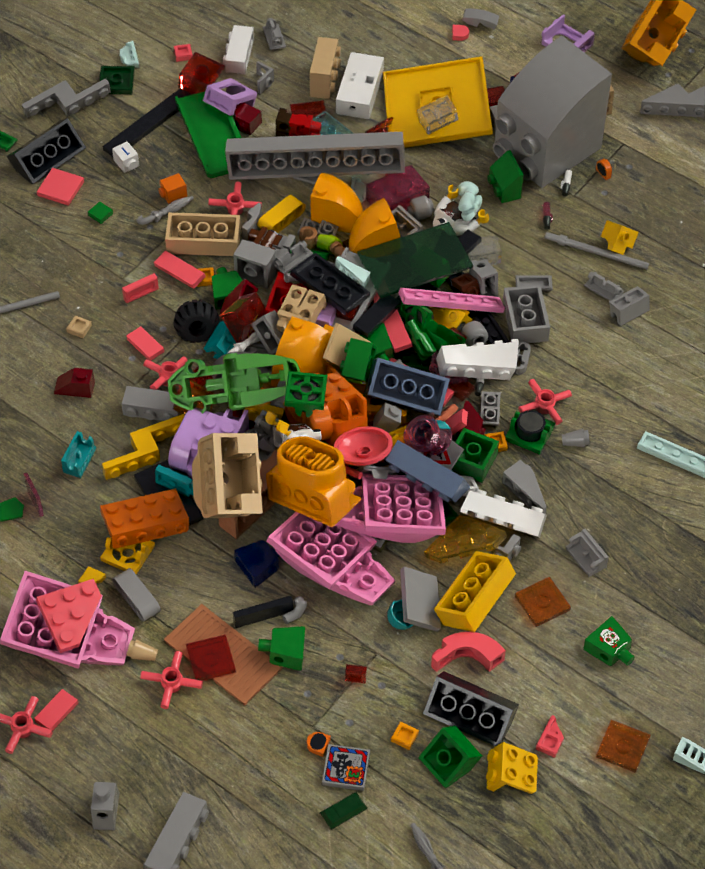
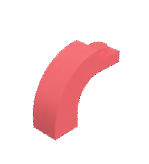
[431,632,506,672]

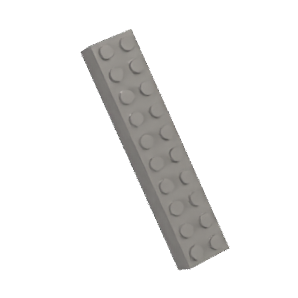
[225,132,405,180]

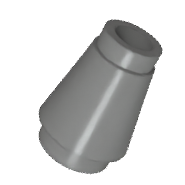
[562,428,590,447]

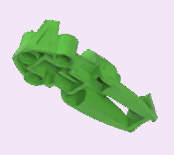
[168,353,300,414]

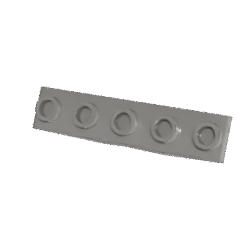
[640,83,705,117]

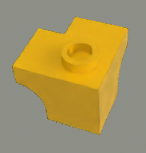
[601,220,639,255]

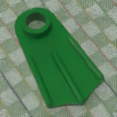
[0,497,24,522]

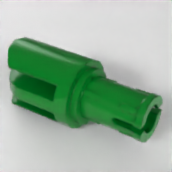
[405,319,437,361]

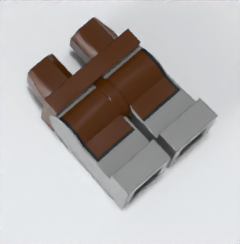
[248,226,296,271]

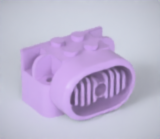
[168,407,250,479]

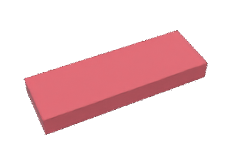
[153,250,206,289]

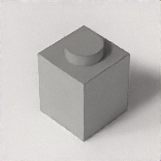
[373,402,402,433]

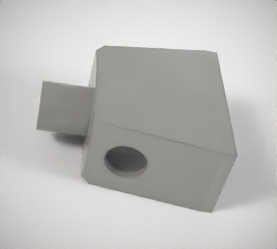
[468,259,498,297]
[91,782,119,830]

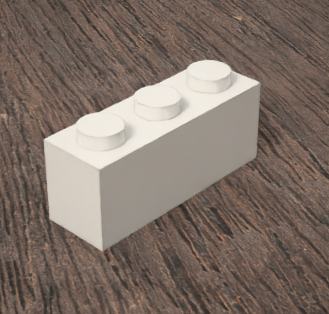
[223,25,254,74]

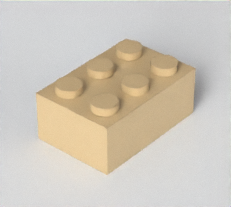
[310,37,341,99]

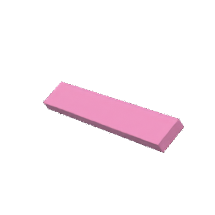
[398,288,505,313]

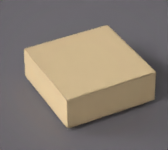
[66,316,92,338]

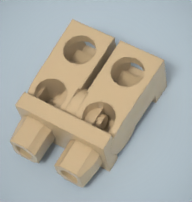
[276,284,327,332]

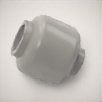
[407,195,435,221]
[461,321,488,346]

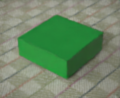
[88,201,113,224]

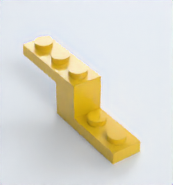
[102,414,184,480]

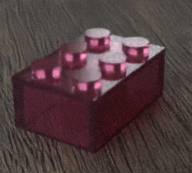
[366,165,430,211]

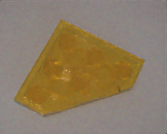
[424,514,507,564]

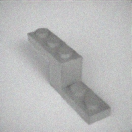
[22,78,111,118]

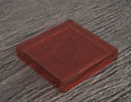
[186,634,236,681]

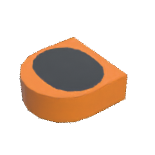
[596,158,612,180]
[307,732,331,757]

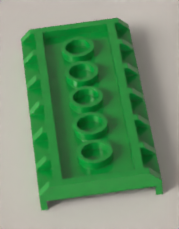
[175,91,242,178]

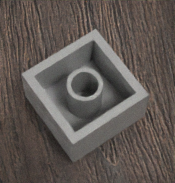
[233,239,277,289]

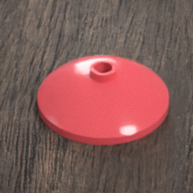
[334,426,393,466]

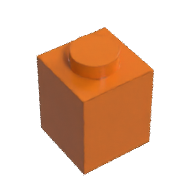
[158,173,187,204]

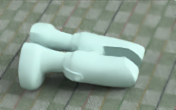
[458,181,483,221]

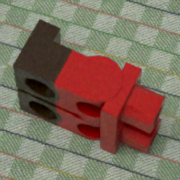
[276,108,322,137]

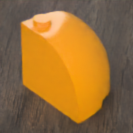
[310,172,363,233]
[349,198,404,260]
[271,316,332,387]

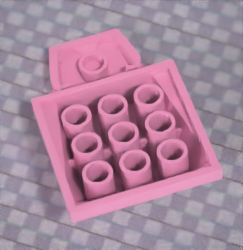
[336,473,446,543]
[266,512,395,606]
[0,571,135,669]

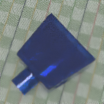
[234,540,280,588]

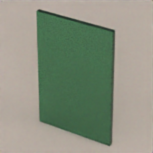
[357,222,474,298]

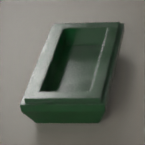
[320,792,368,830]

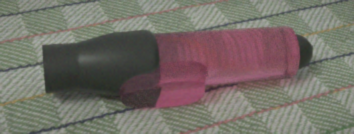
[543,201,553,230]

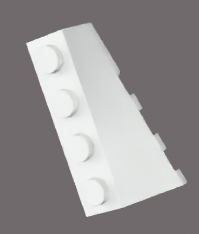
[436,339,519,380]
[460,489,547,538]

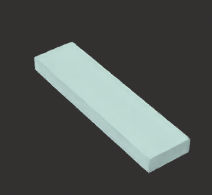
[637,431,705,478]

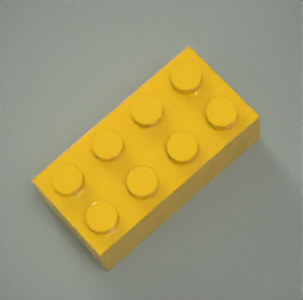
[434,551,516,633]

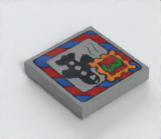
[322,744,370,791]

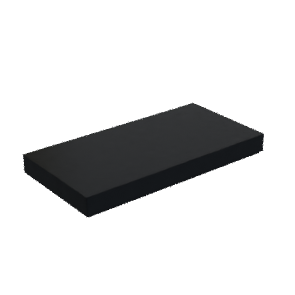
[290,253,370,315]
[134,459,204,526]

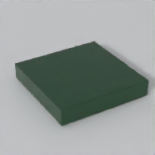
[99,66,135,95]

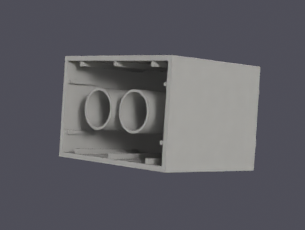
[493,36,612,188]

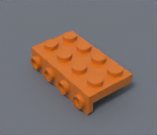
[100,489,189,548]

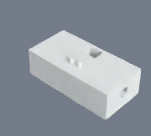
[336,52,384,119]

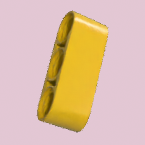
[257,195,306,233]

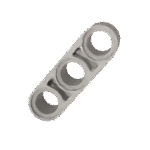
[112,568,161,622]

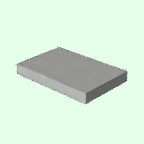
[400,566,441,632]

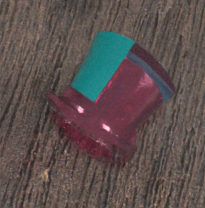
[404,415,452,455]

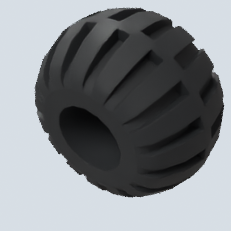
[174,299,220,343]

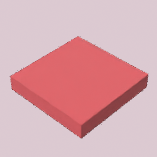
[37,168,85,206]

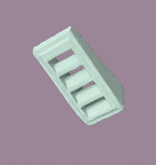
[335,256,370,288]
[673,737,705,774]

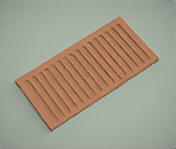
[164,604,283,706]

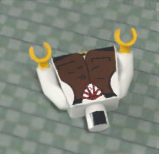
[433,185,489,237]
[265,410,322,448]

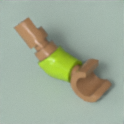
[299,226,345,258]

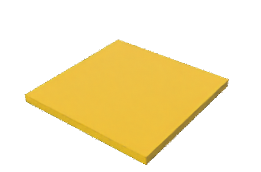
[383,56,493,148]

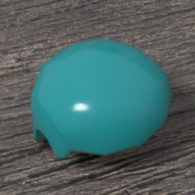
[387,599,413,630]

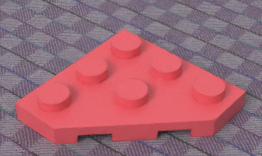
[36,579,102,653]

